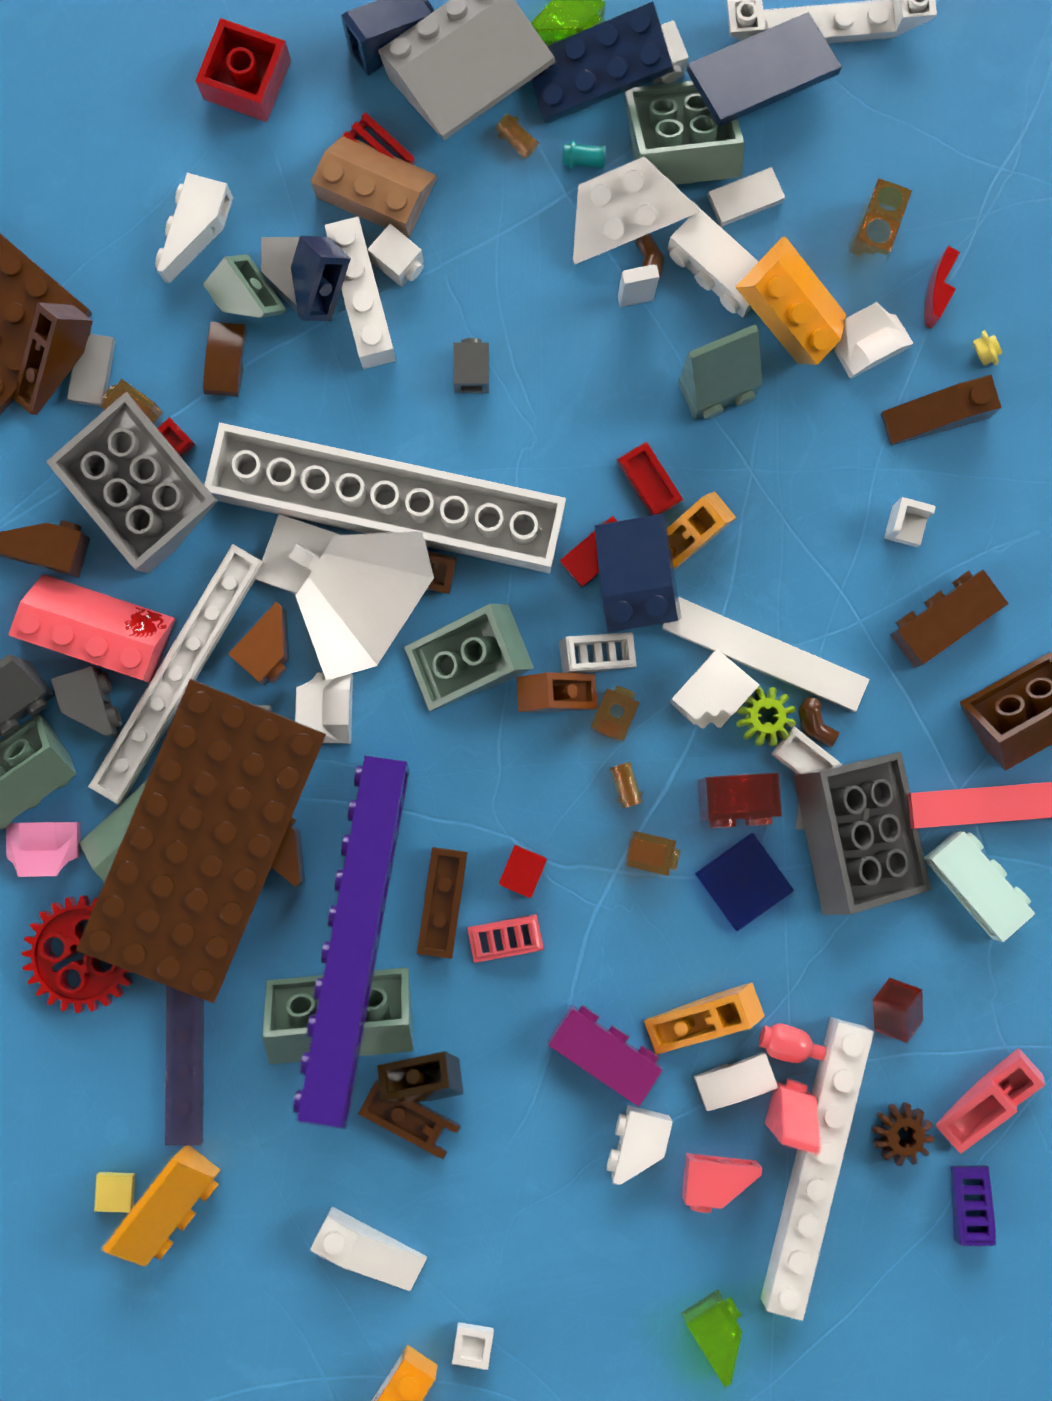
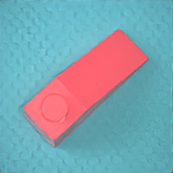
[764,1079,820,1155]

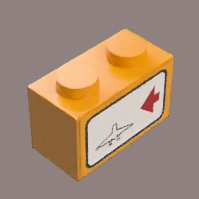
[372,1345,438,1401]

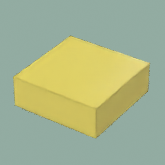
[94,1172,136,1213]

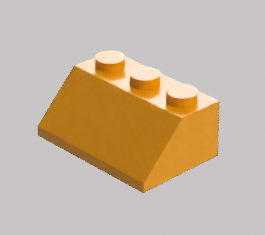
[735,237,847,365]
[102,1143,221,1267]

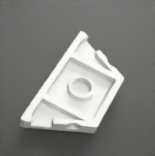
[573,156,700,264]

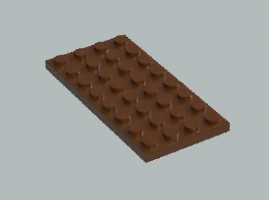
[76,679,326,1004]

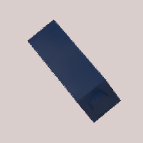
[341,0,434,76]

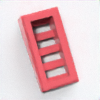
[467,913,544,963]

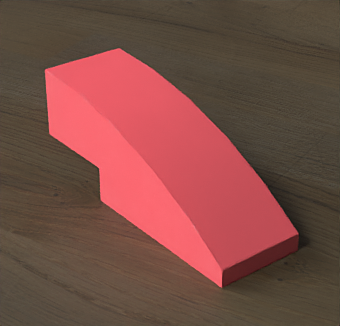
[936,1048,1045,1154]

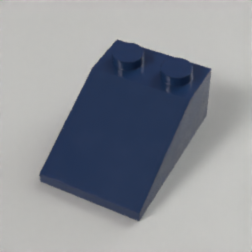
[595,513,682,632]

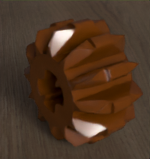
[871,1102,935,1166]

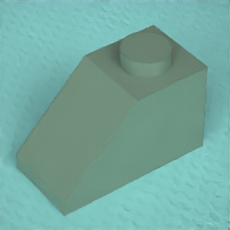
[203,254,287,318]

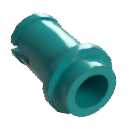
[562,140,606,169]

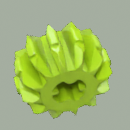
[736,687,796,746]

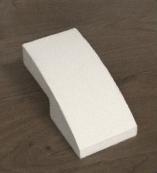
[693,1052,778,1111]

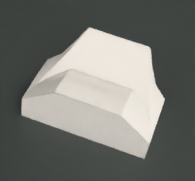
[834,302,914,379]
[295,673,353,744]

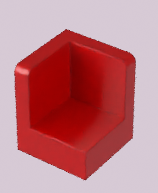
[499,845,548,898]

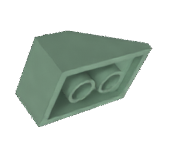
[678,324,762,420]
[404,604,534,711]

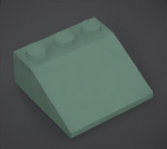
[624,81,744,185]

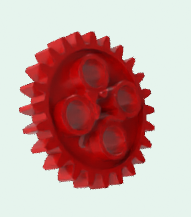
[21,895,133,1014]

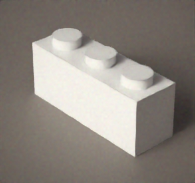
[667,208,759,318]

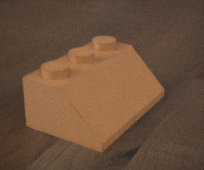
[311,136,437,238]

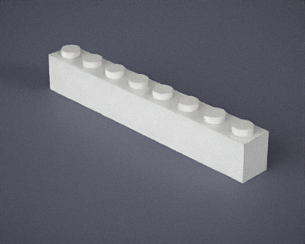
[761,1017,874,1321]

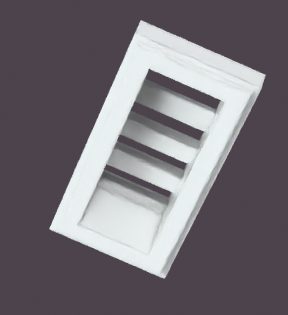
[559,632,637,674]

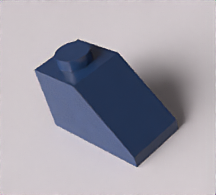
[291,236,351,321]

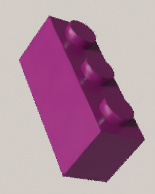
[548,1005,663,1107]

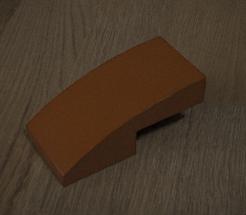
[203,322,247,397]

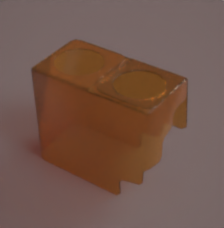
[848,178,912,262]

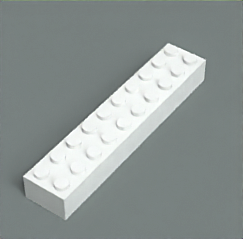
[204,422,566,574]

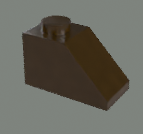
[377,1051,463,1103]

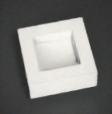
[452,1322,494,1370]

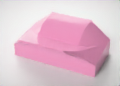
[6,822,81,877]

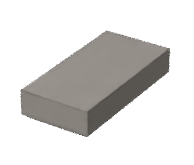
[67,334,116,407]

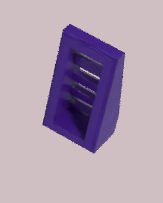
[951,1165,996,1246]

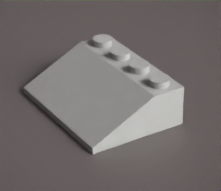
[378,0,555,140]
[46,392,217,574]

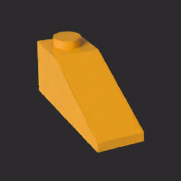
[667,491,737,570]
[644,982,765,1055]

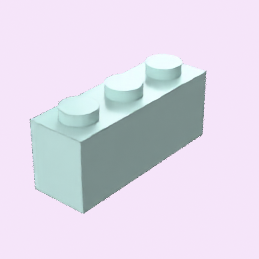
[924,831,1035,942]

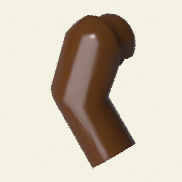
[635,233,664,278]
[798,697,839,747]

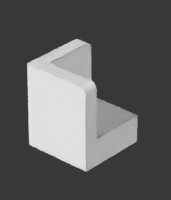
[884,497,936,547]

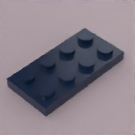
[532,1,675,123]

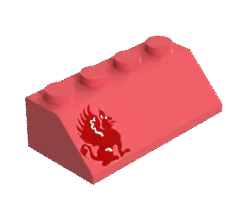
[8,574,176,683]

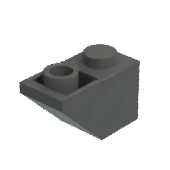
[51,666,122,738]

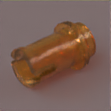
[495,114,539,159]
[609,762,644,809]

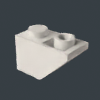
[607,1105,673,1185]

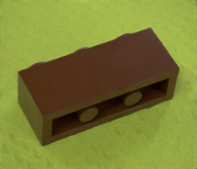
[890,569,1009,668]

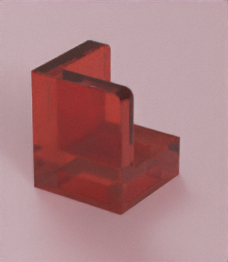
[873,977,923,1043]

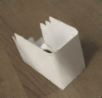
[670,649,759,728]

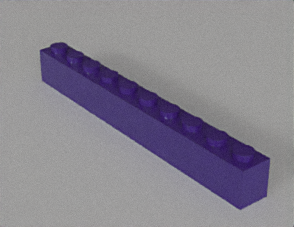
[293,755,410,1129]

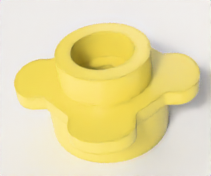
[973,330,1003,366]

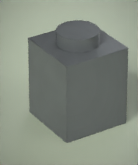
[453,338,489,393]

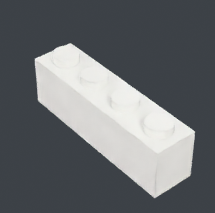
[325,216,396,370]

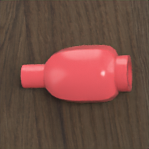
[759,1023,826,1063]

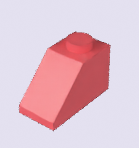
[682,1153,762,1213]

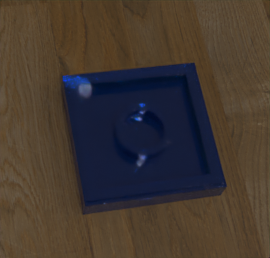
[694,832,794,932]

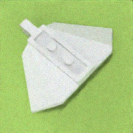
[288,531,434,681]

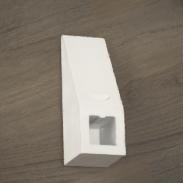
[155,173,233,284]

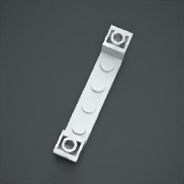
[727,0,937,44]

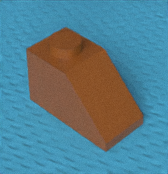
[228,602,289,685]
[516,672,598,713]

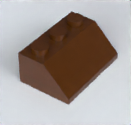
[960,652,1052,771]

